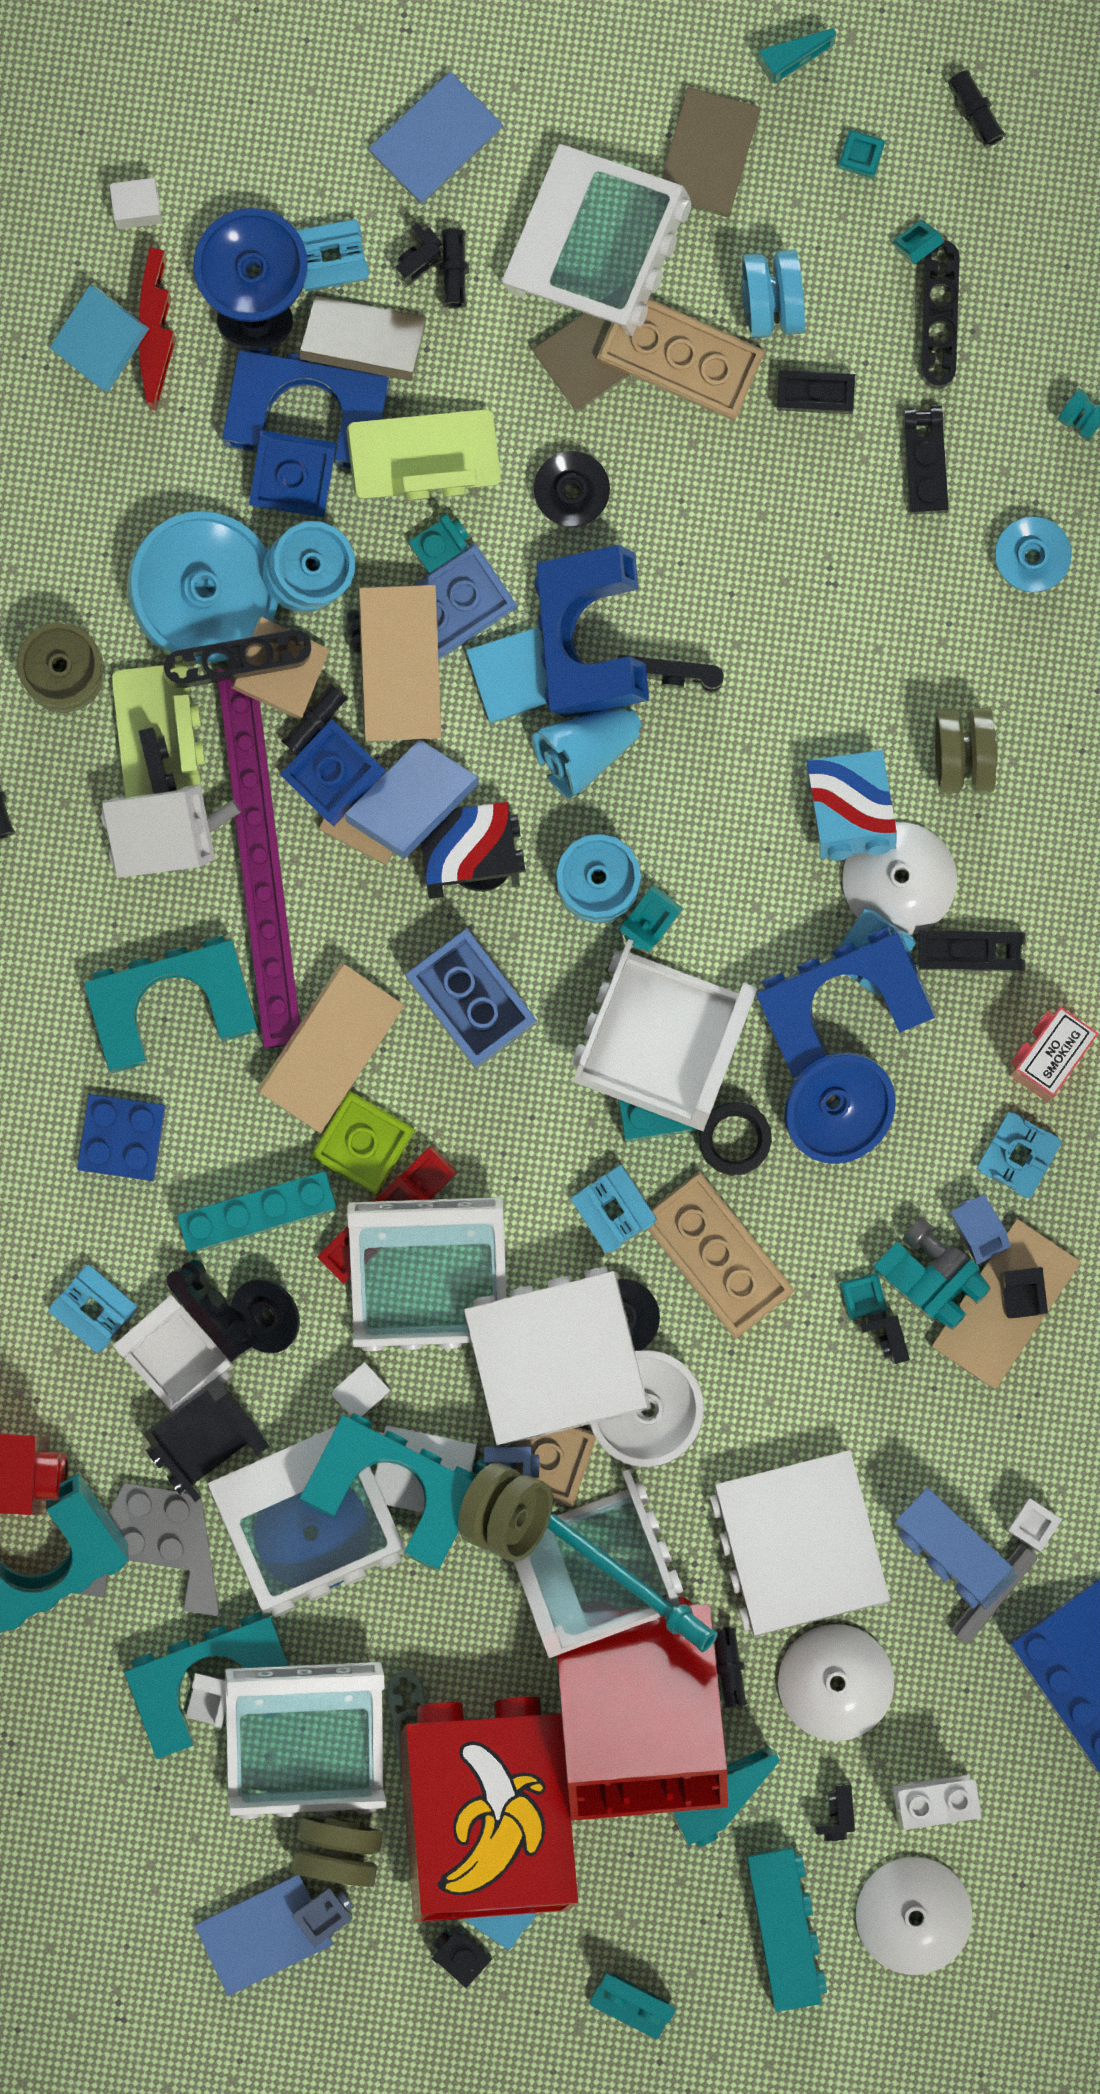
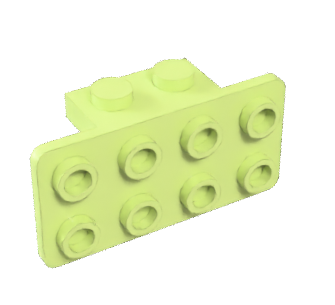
[346,409,501,501]
[112,663,205,798]

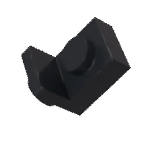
[395,222,442,287]
[859,1310,910,1365]
[815,1783,855,1841]
[431,1927,492,1988]

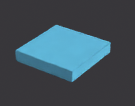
[50,285,149,392]
[466,627,548,724]

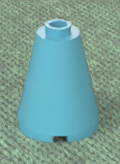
[531,706,642,799]

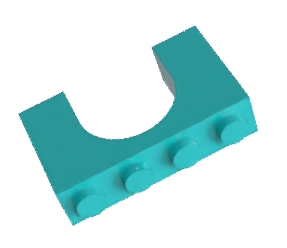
[84,936,259,1074]
[299,1413,476,1572]
[0,1473,129,1633]
[124,1611,291,1760]

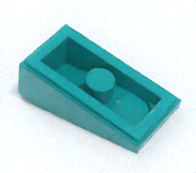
[757,28,836,84]

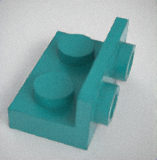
[590,1969,676,2039]

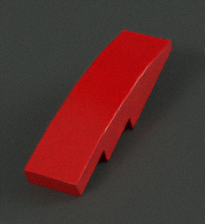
[139,247,176,411]
[317,1145,459,1284]

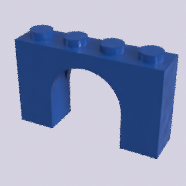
[222,349,390,469]
[535,545,649,718]
[756,927,936,1078]

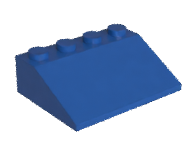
[1007,1579,1100,1773]

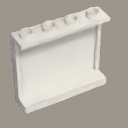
[571,939,758,1131]
[464,1267,651,1446]
[710,1450,890,1638]

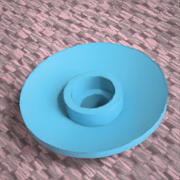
[995,516,1072,593]

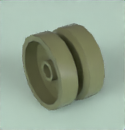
[17,622,106,713]
[935,707,998,794]
[458,1462,553,1562]
[291,1817,384,1887]

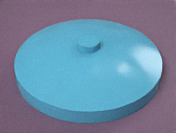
[127,511,278,665]

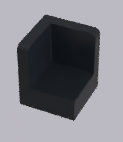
[1001,1267,1048,1319]

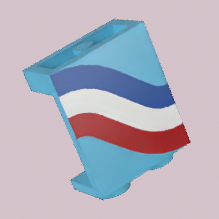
[806,750,897,861]

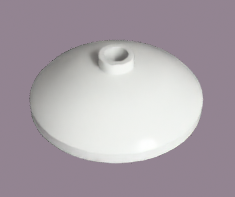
[842,822,957,936]
[590,1350,704,1467]
[778,1624,894,1741]
[855,1857,972,1975]

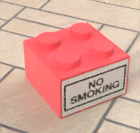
[1009,1007,1099,1103]

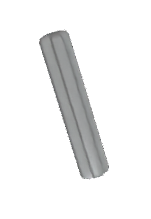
[951,1544,1037,1644]

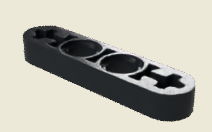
[921,240,960,389]
[163,630,311,688]

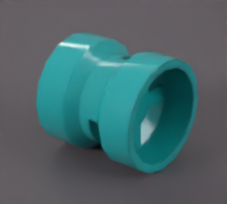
[1057,389,1100,442]

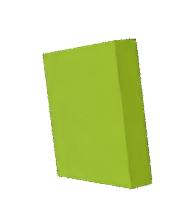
[310,1091,416,1196]

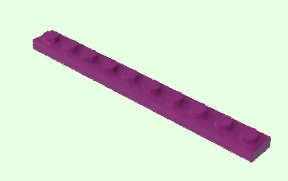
[217,668,300,1049]

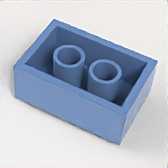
[405,928,537,1070]
[895,1487,1018,1611]

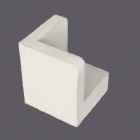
[110,177,162,229]
[332,1362,392,1417]
[1005,1498,1062,1552]
[186,1672,226,1728]

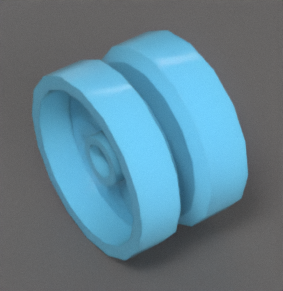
[741,249,805,339]
[263,521,355,612]
[556,834,641,924]

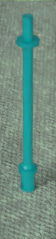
[472,1459,717,1652]

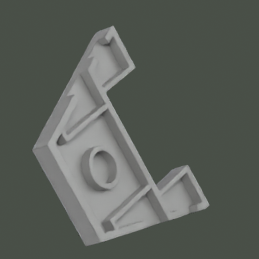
[78,1483,220,1616]

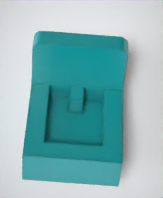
[619,885,684,952]

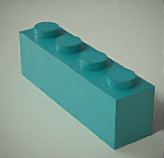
[177,1171,338,1254]
[746,1846,827,2012]

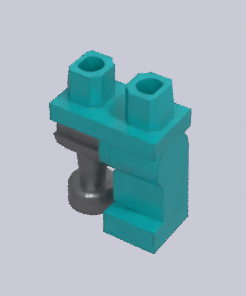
[873,1217,991,1330]

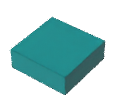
[838,130,885,179]
[892,220,944,265]
[840,1273,888,1320]

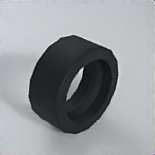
[698,1102,772,1176]

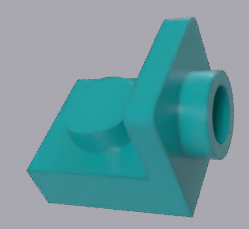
[408,513,469,574]

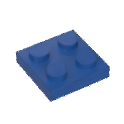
[249,430,336,518]
[280,719,386,826]
[77,1094,166,1182]

